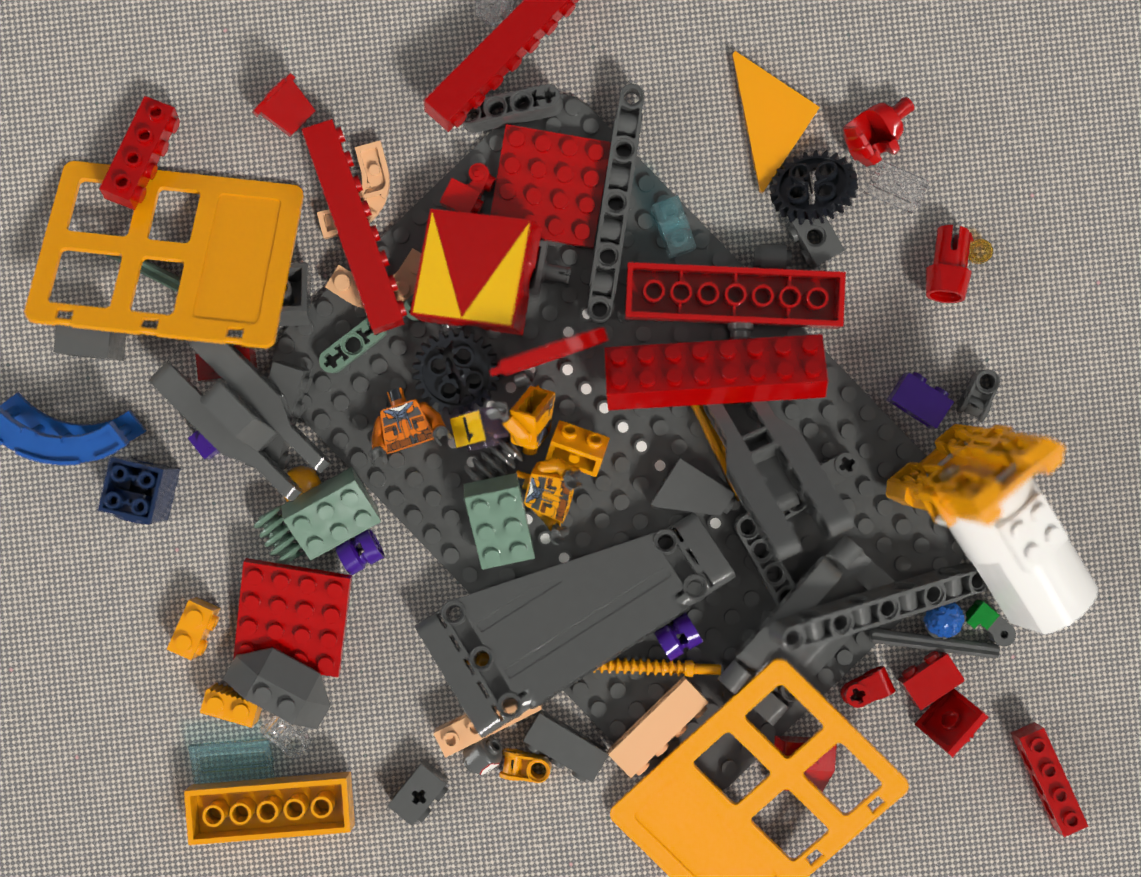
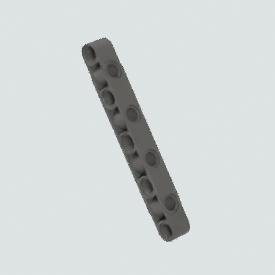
[587,83,644,323]
[769,563,987,651]

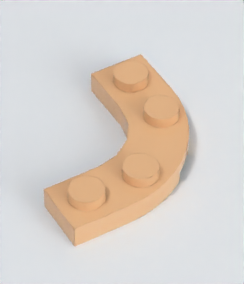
[317,141,390,240]
[325,248,421,309]

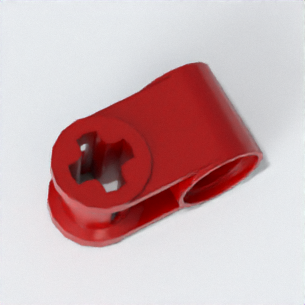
[840,666,896,708]

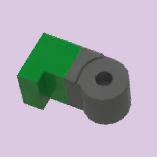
[965,599,1016,646]

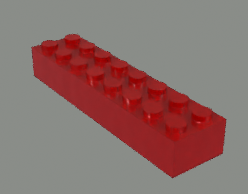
[625,262,846,329]
[604,334,828,410]

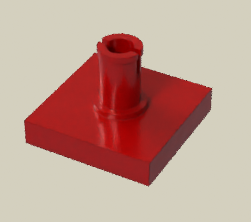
[914,689,989,758]

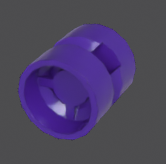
[335,528,385,575]
[654,612,703,661]

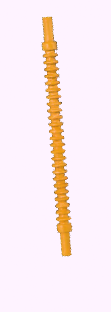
[466,653,721,677]

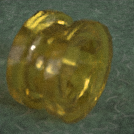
[968,239,993,264]

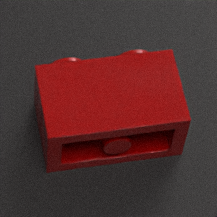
[897,651,966,710]

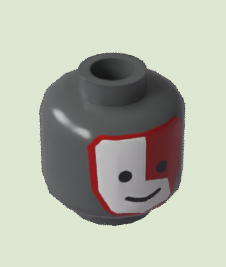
[463,736,502,775]

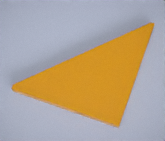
[732,51,820,194]

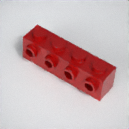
[99,96,180,210]

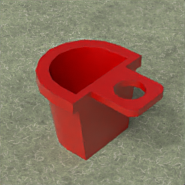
[252,73,316,137]

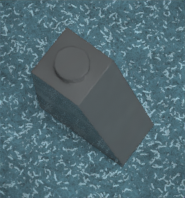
[650,458,735,516]

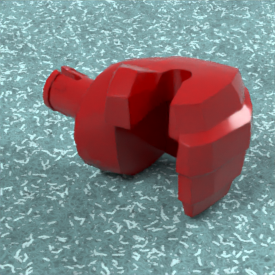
[843,97,915,167]

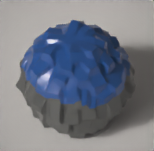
[922,602,966,639]

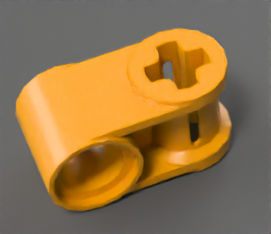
[499,748,552,783]

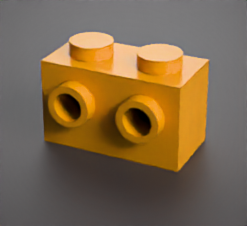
[545,420,610,477]
[167,597,220,660]

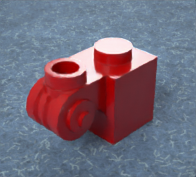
[440,163,496,214]

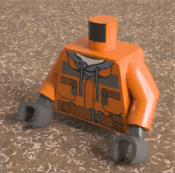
[369,387,453,466]

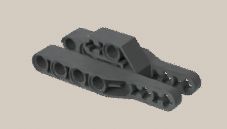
[149,340,331,502]
[703,401,854,562]

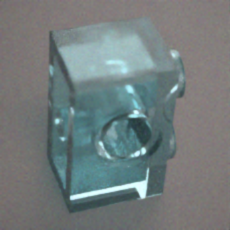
[651,195,696,259]

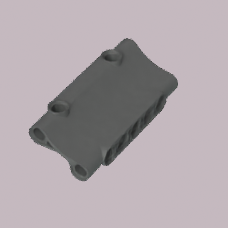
[718,535,895,726]

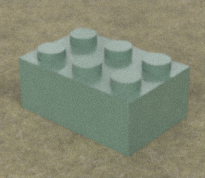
[281,467,381,561]
[464,473,535,570]

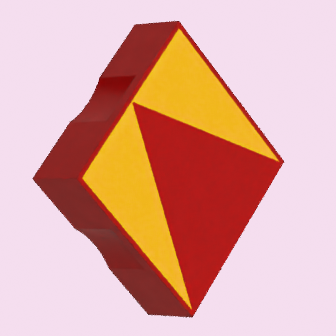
[410,209,542,335]

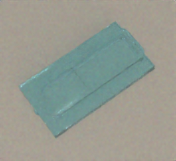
[188,738,275,784]

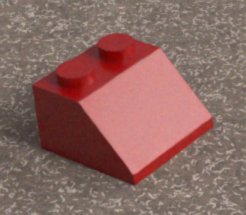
[774,736,837,792]

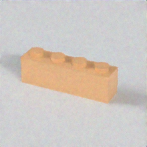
[608,676,709,778]

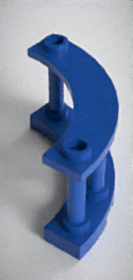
[0,392,147,465]

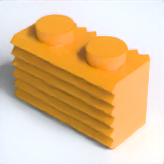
[200,682,262,728]

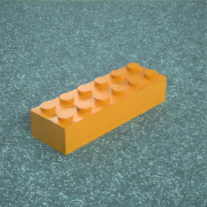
[184,771,355,845]

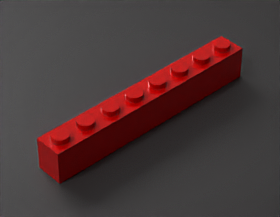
[424,0,579,132]
[301,119,407,335]

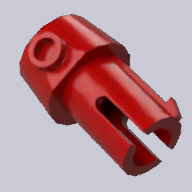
[926,225,974,303]

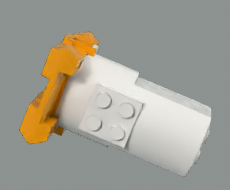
[886,424,1098,635]

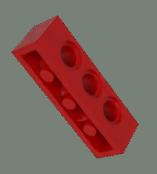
[1011,722,1089,837]

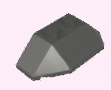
[223,647,331,729]

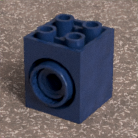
[97,457,180,525]

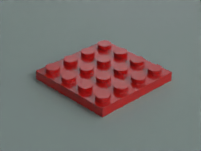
[490,124,611,249]
[233,558,352,677]

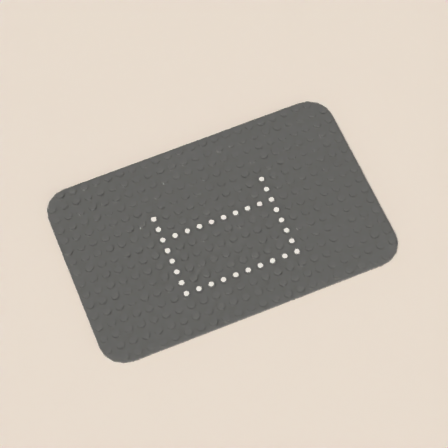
[271,94,965,791]

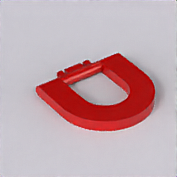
[489,327,609,376]

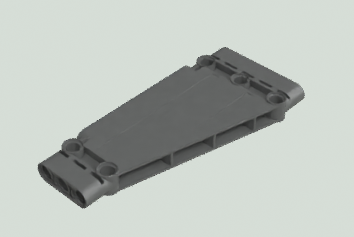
[415,512,736,739]

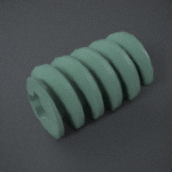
[254,505,305,564]

